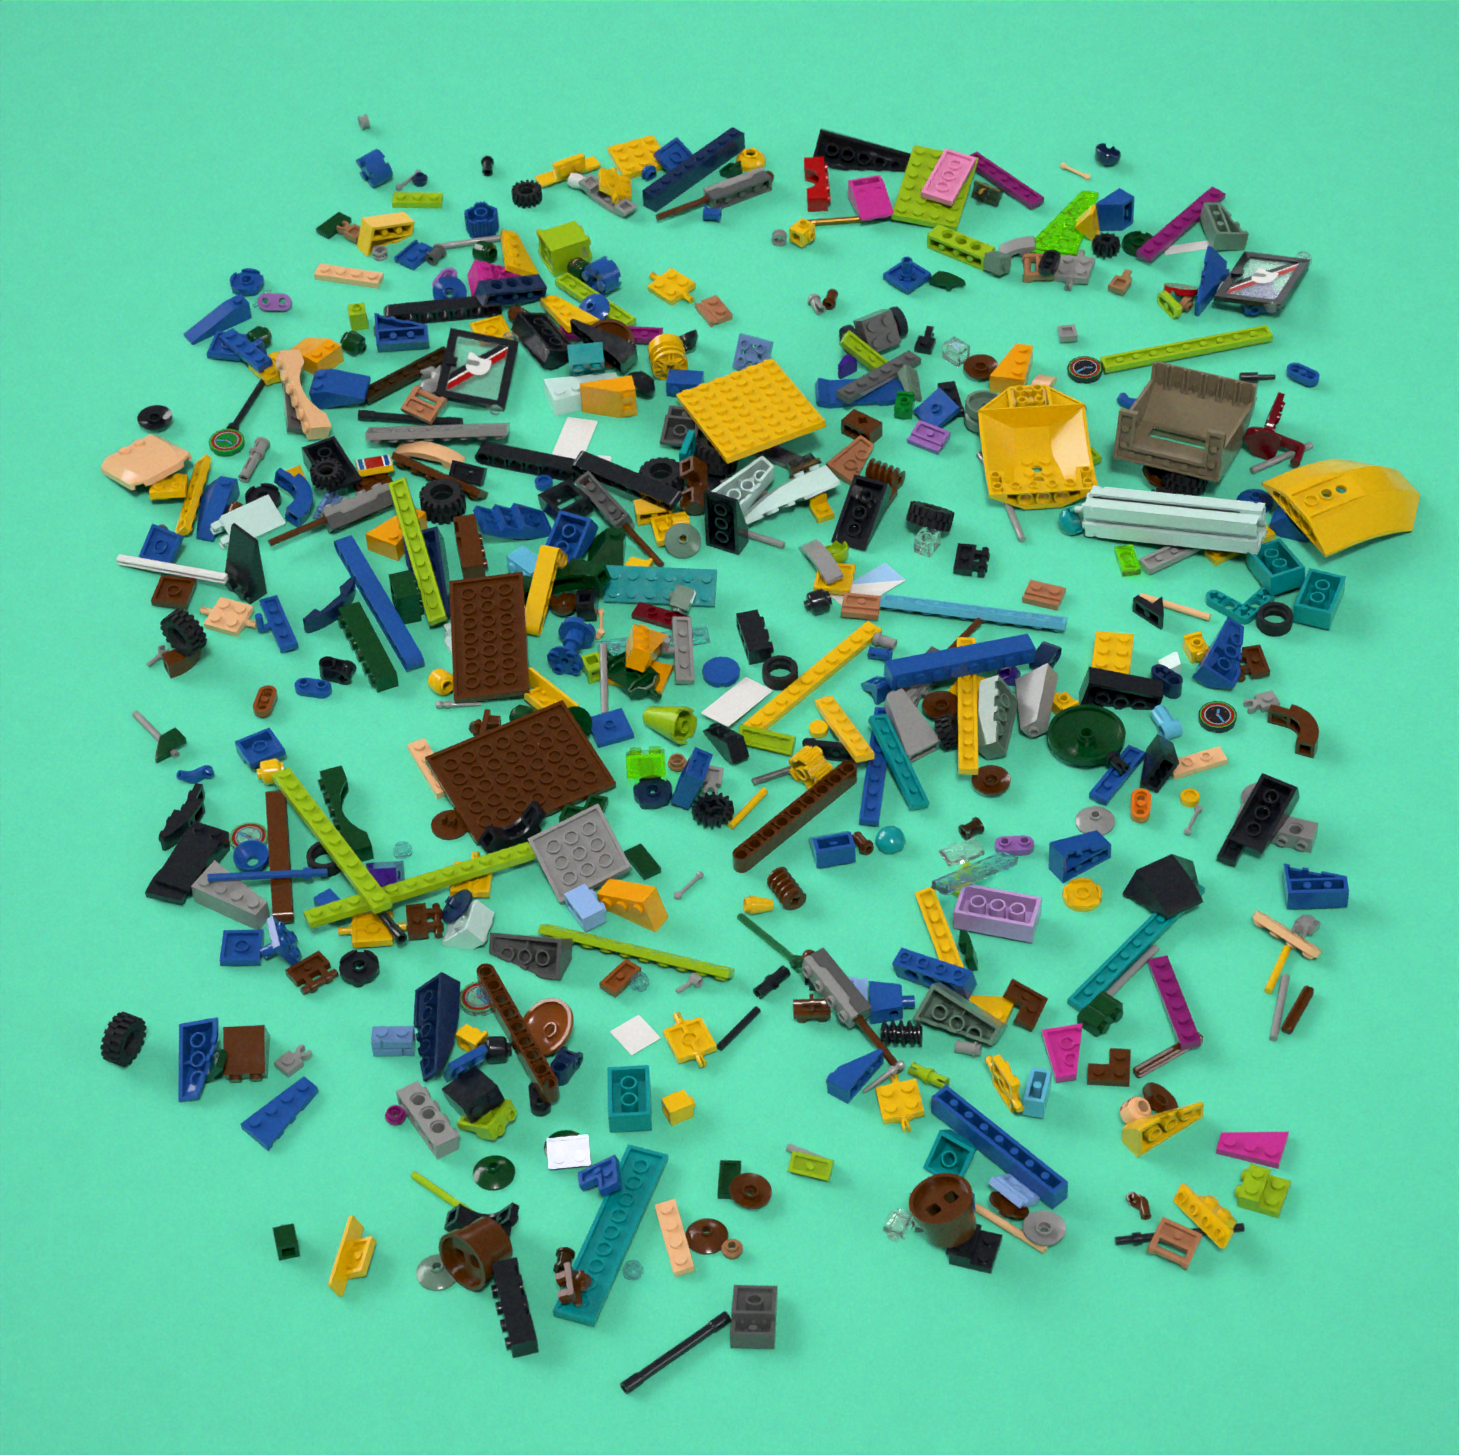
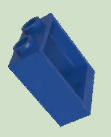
[671,747,713,810]

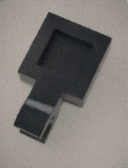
[914,325,936,355]

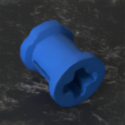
[703,206,722,222]

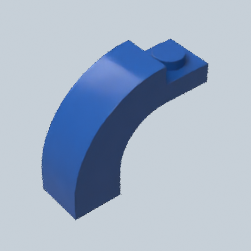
[274,468,313,528]

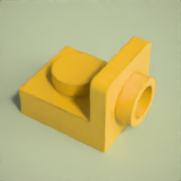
[809,492,834,523]

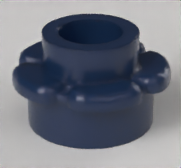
[411,172,428,187]

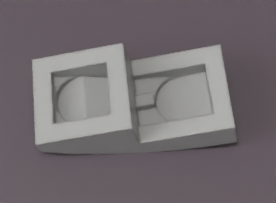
[999,236,1036,256]

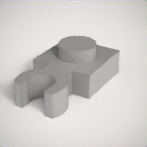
[1243,690,1280,714]
[702,765,724,797]
[1291,915,1321,938]
[274,1044,312,1078]

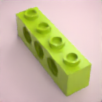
[927,224,995,271]

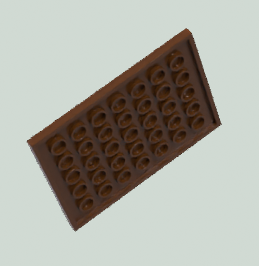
[425,700,616,846]

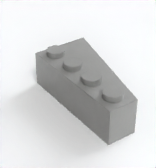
[191,860,270,930]

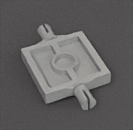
[1054,249,1096,291]

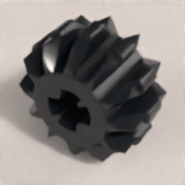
[1092,232,1121,259]

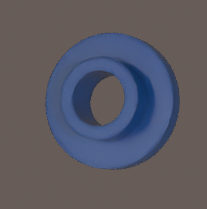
[641,165,657,181]

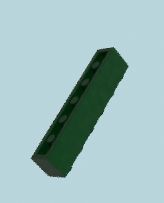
[337,601,399,693]

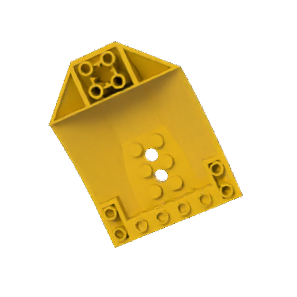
[978,384,1098,510]
[1262,458,1420,557]

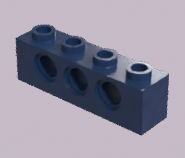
[475,274,547,307]

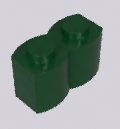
[1077,991,1123,1037]

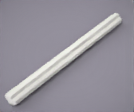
[116,554,229,584]

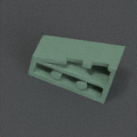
[1200,202,1249,251]

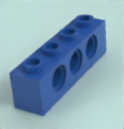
[892,947,977,1000]

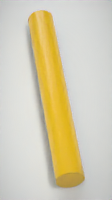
[727,788,768,830]
[1264,945,1291,994]

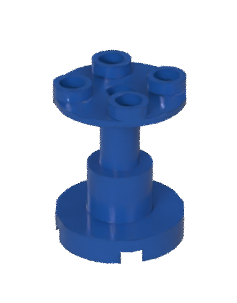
[547,616,596,675]

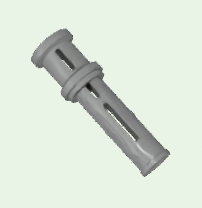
[238,437,270,483]

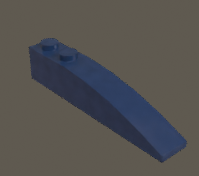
[402,526,451,617]
[413,972,460,1082]

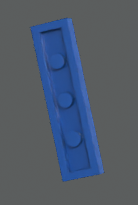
[1089,745,1146,805]

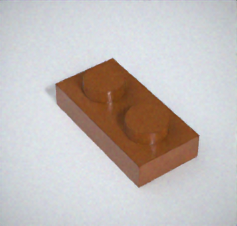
[599,959,642,997]

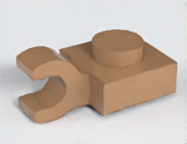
[1108,269,1132,295]

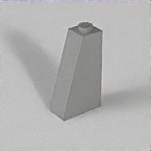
[1015,663,1058,739]
[884,688,941,763]

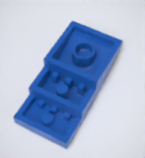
[473,503,552,539]

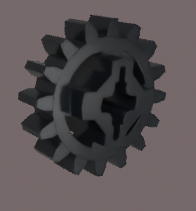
[692,791,734,829]

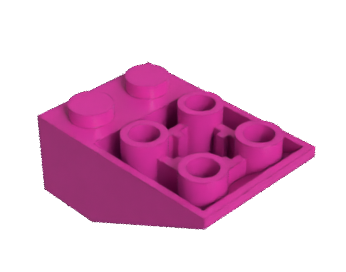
[848,175,894,221]
[467,260,521,296]

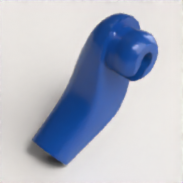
[1117,392,1137,409]
[176,765,214,784]

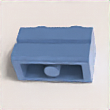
[371,1026,416,1056]

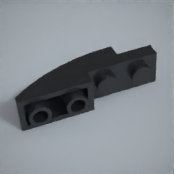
[159,783,206,851]

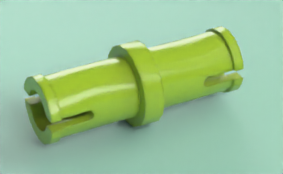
[908,1062,950,1089]

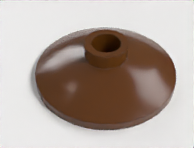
[963,354,998,379]
[1142,466,1168,489]
[922,691,957,719]
[972,765,1011,795]
[1142,1082,1178,1113]
[729,1173,772,1209]
[989,1192,1029,1219]
[685,1218,728,1255]

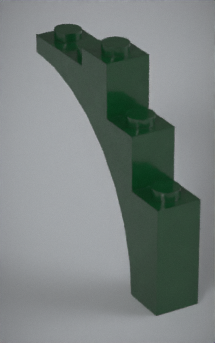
[523,558,611,607]

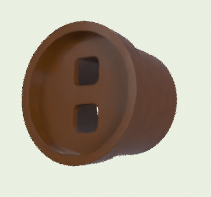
[909,1173,977,1248]
[439,1217,513,1291]

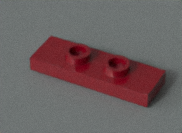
[631,602,690,630]

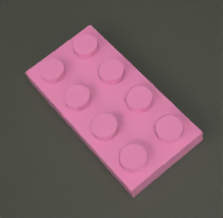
[921,148,976,206]

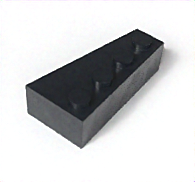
[1079,667,1163,710]
[491,1257,539,1358]

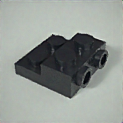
[946,1224,1003,1274]

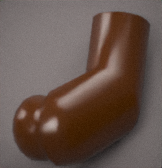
[1126,1192,1151,1220]

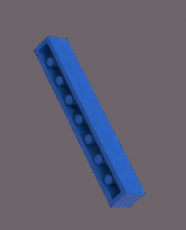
[884,633,1036,690]
[931,1085,1068,1210]

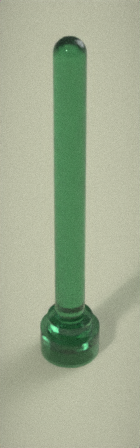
[737,913,803,973]

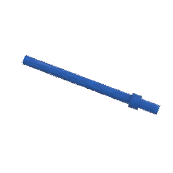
[207,867,328,882]

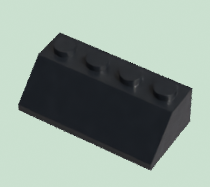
[511,312,572,369]

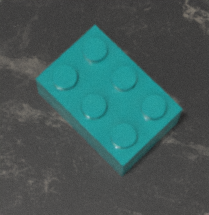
[567,342,605,377]
[1246,538,1305,596]
[1293,568,1346,630]
[607,1065,652,1132]

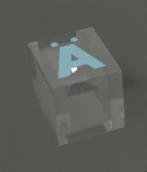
[942,336,970,367]

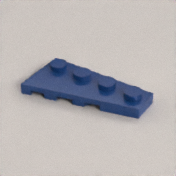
[241,1076,318,1152]

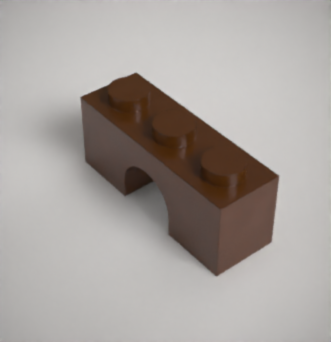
[679,455,708,516]

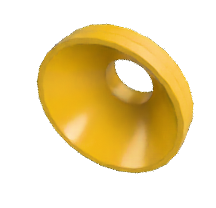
[736,147,766,172]

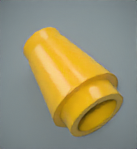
[743,895,773,915]

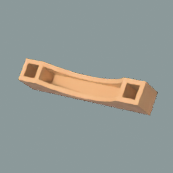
[275,349,332,440]

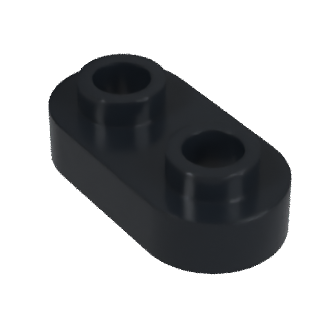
[1038,249,1060,277]
[528,1082,551,1117]

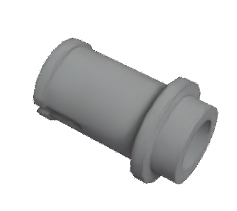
[808,294,826,315]
[872,632,897,651]
[955,1040,982,1058]

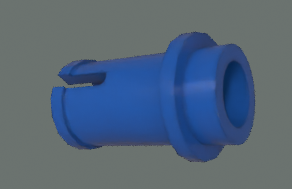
[868,646,893,662]

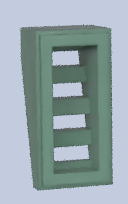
[897,365,922,402]

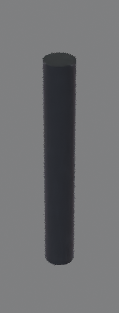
[717,1006,761,1051]

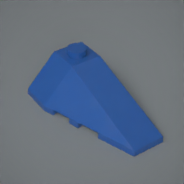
[1195,246,1230,317]
[184,294,252,345]
[196,476,240,542]
[178,1017,218,1103]

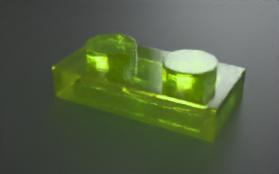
[1114,544,1141,577]

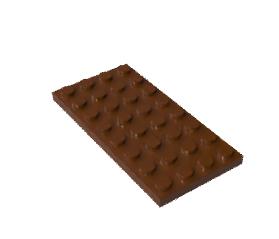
[449,572,530,704]

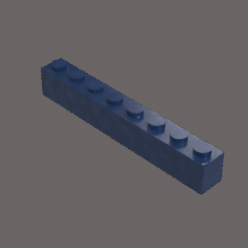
[642,127,745,213]

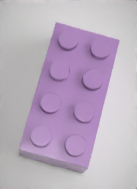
[954,883,1042,943]

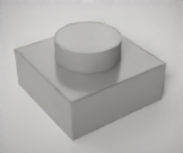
[1057,324,1078,343]

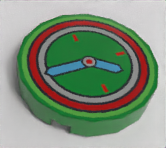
[209,429,245,457]

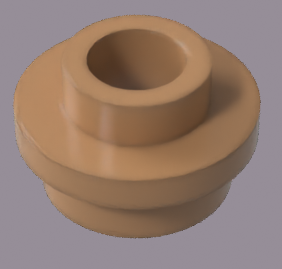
[1179,296,1194,313]
[668,753,687,771]
[721,1239,743,1260]

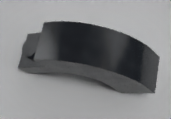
[478,800,546,853]
[444,1202,519,1237]

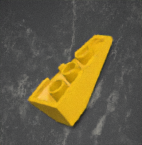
[1121,1101,1204,1158]

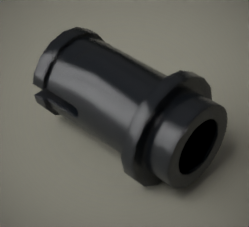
[481,156,494,176]
[1106,751,1130,775]

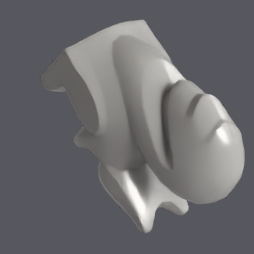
[419,365,452,394]

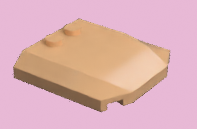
[101,434,192,490]

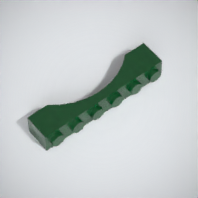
[318,765,374,862]

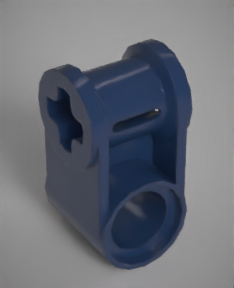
[550,1046,583,1086]

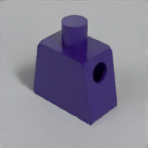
[366,861,405,887]

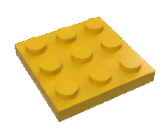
[607,135,665,179]

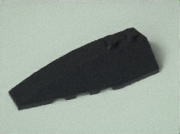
[813,128,911,171]

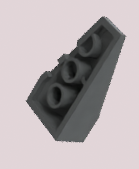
[489,933,573,980]

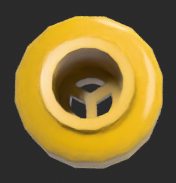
[428,668,454,696]
[256,758,284,785]

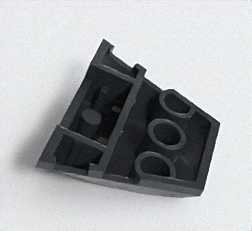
[1122,854,1203,919]

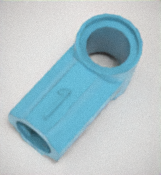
[1151,705,1183,740]

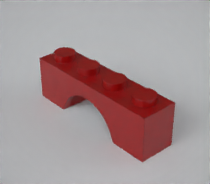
[804,157,831,212]

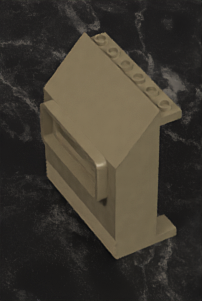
[1113,361,1258,483]

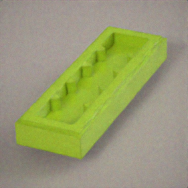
[739,724,796,756]

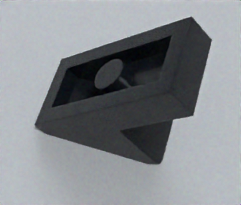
[1132,595,1164,630]

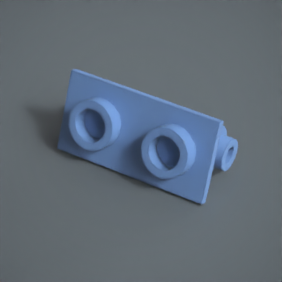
[313,490,343,519]

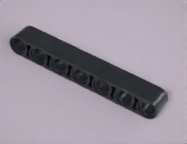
[383,296,502,324]
[475,441,582,483]
[571,451,683,511]

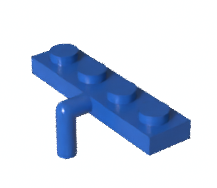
[219,328,273,373]
[255,595,298,653]

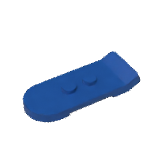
[815,378,904,409]

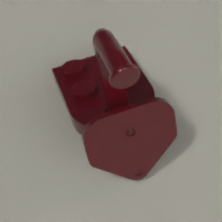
[1243,392,1306,468]

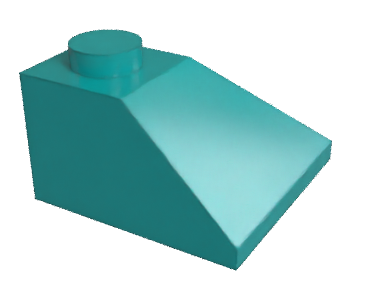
[923,1129,977,1178]

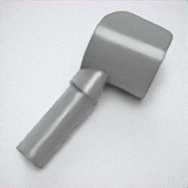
[146,645,169,667]
[675,973,704,994]

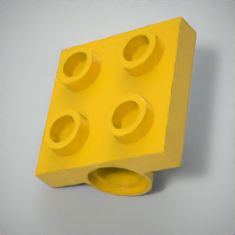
[149,473,189,501]
[650,511,690,547]

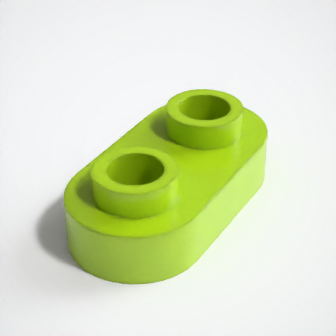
[1157,291,1182,319]

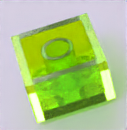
[626,746,666,779]

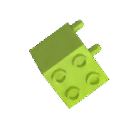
[536,220,592,277]

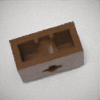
[841,409,883,444]

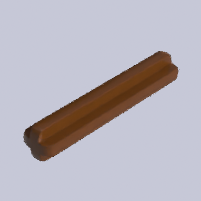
[1282,985,1314,1034]

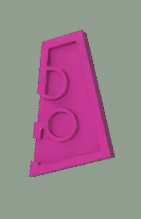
[1042,1023,1082,1083]
[1216,1131,1289,1169]

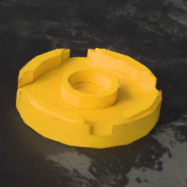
[1062,878,1102,912]

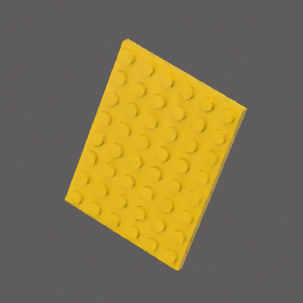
[676,358,826,464]

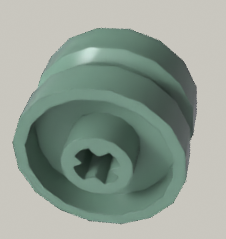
[964,390,999,433]

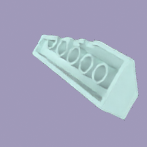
[743,464,841,524]

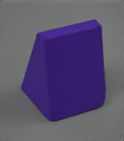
[838,355,857,379]
[997,666,1021,686]

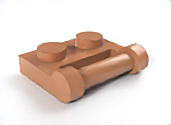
[1022,253,1054,283]
[401,385,447,425]
[1147,1217,1203,1270]

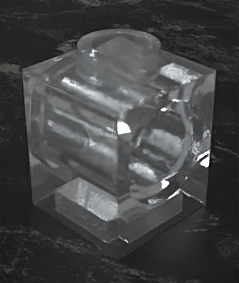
[914,527,941,558]

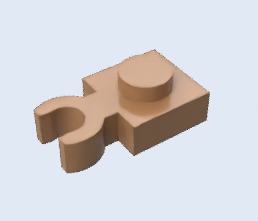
[336,221,360,243]

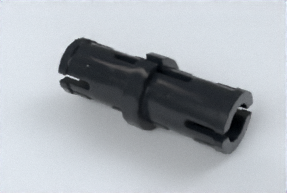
[753,965,791,999]

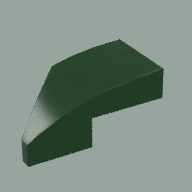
[719,161,743,177]
[928,271,966,292]
[155,727,186,763]
[959,930,978,971]

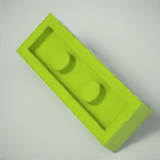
[392,192,444,208]
[839,330,889,371]

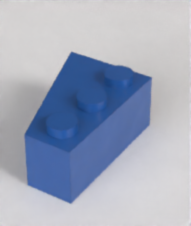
[374,313,430,352]
[1049,830,1111,883]
[1282,863,1349,909]

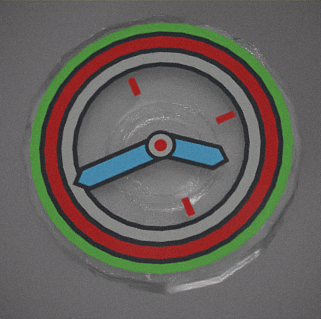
[229,822,268,851]
[459,981,493,1017]

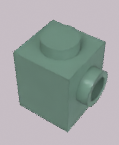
[983,250,1012,276]
[668,584,696,614]

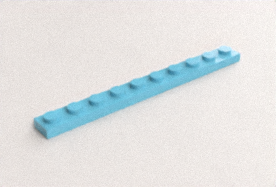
[880,594,1068,632]

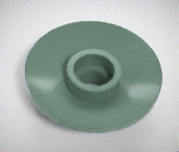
[664,523,701,559]
[416,1254,456,1291]

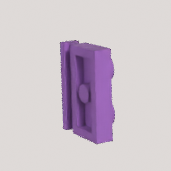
[907,420,951,455]

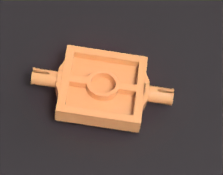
[200,597,257,637]

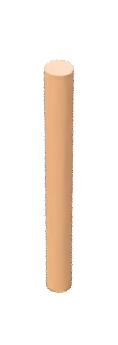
[1140,593,1211,621]
[974,1203,1048,1254]

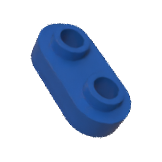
[1286,363,1319,387]
[294,678,332,699]

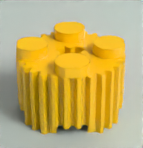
[788,745,833,789]

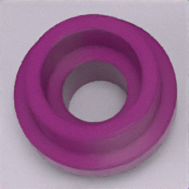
[385,1105,406,1125]

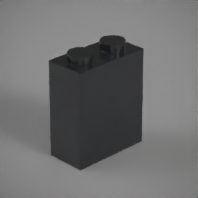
[441,1066,505,1124]

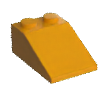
[290,338,344,376]
[580,375,637,418]

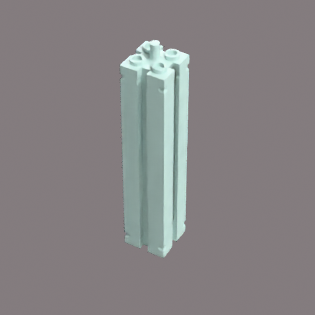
[1074,485,1267,555]

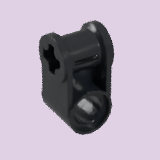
[319,656,357,685]

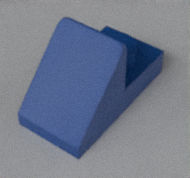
[861,676,891,705]

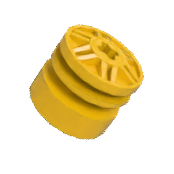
[647,334,688,380]

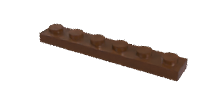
[391,452,488,500]

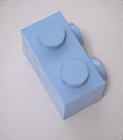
[564,884,607,932]

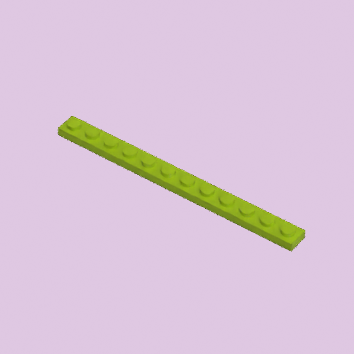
[272,768,393,915]
[303,842,536,929]

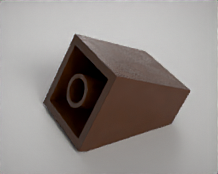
[223,1025,270,1083]

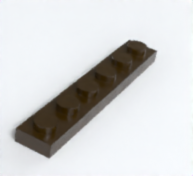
[365,346,454,405]

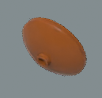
[523,998,574,1056]

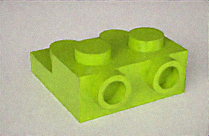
[456,1099,517,1141]
[1234,1164,1291,1218]

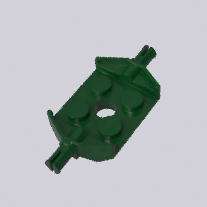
[607,651,662,701]

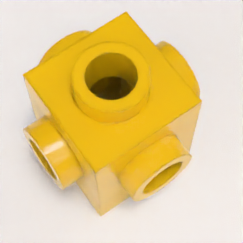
[789,218,816,248]

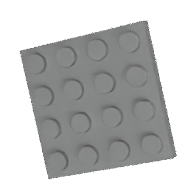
[528,804,632,905]

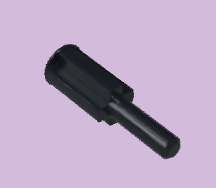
[1239,372,1276,383]

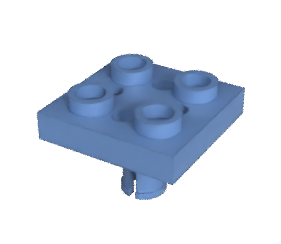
[732,333,774,370]

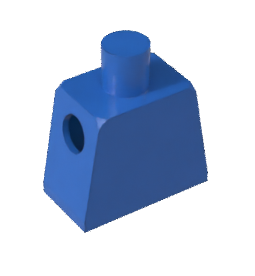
[869,981,915,1024]

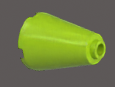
[643,706,697,745]

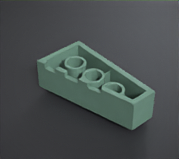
[978,675,1018,761]
[913,982,1008,1045]

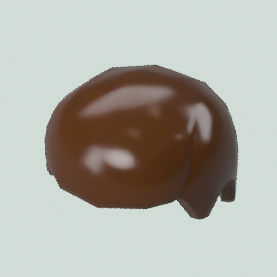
[549,592,576,616]

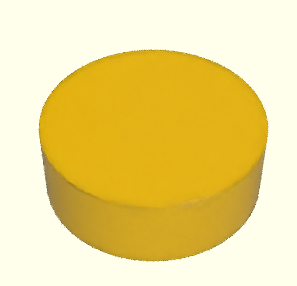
[809,720,828,738]
[1180,788,1200,807]

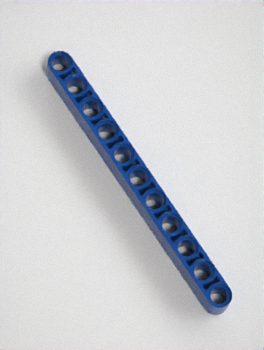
[334,535,425,671]

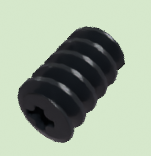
[881,1020,923,1047]

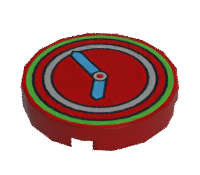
[1163,283,1198,296]

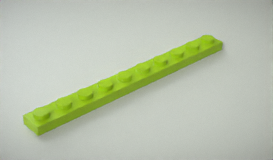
[1100,325,1273,373]
[388,477,448,626]
[538,923,735,981]

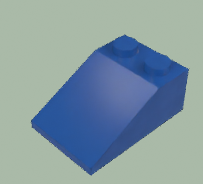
[309,369,371,409]
[545,510,599,563]

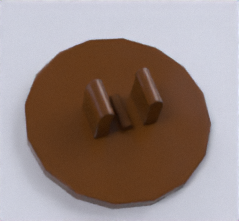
[431,810,467,840]

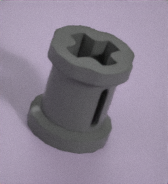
[424,244,447,266]

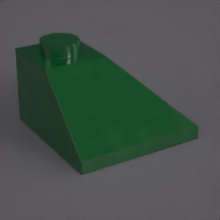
[587,528,626,566]

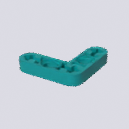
[1205,587,1275,625]

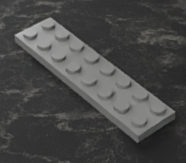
[365,423,510,443]

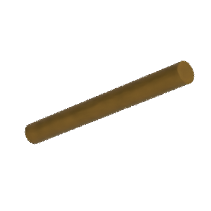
[807,216,873,226]

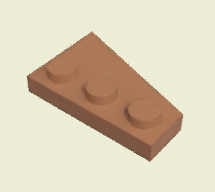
[826,435,874,485]

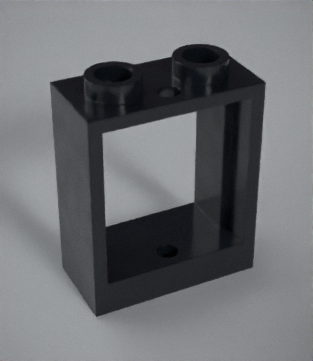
[538,479,593,521]

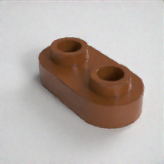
[253,685,278,718]

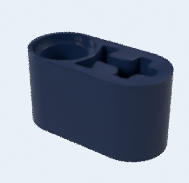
[1029,641,1062,670]
[1150,664,1183,699]

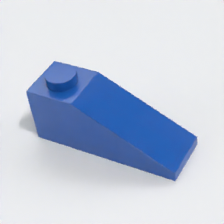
[826,1049,884,1104]

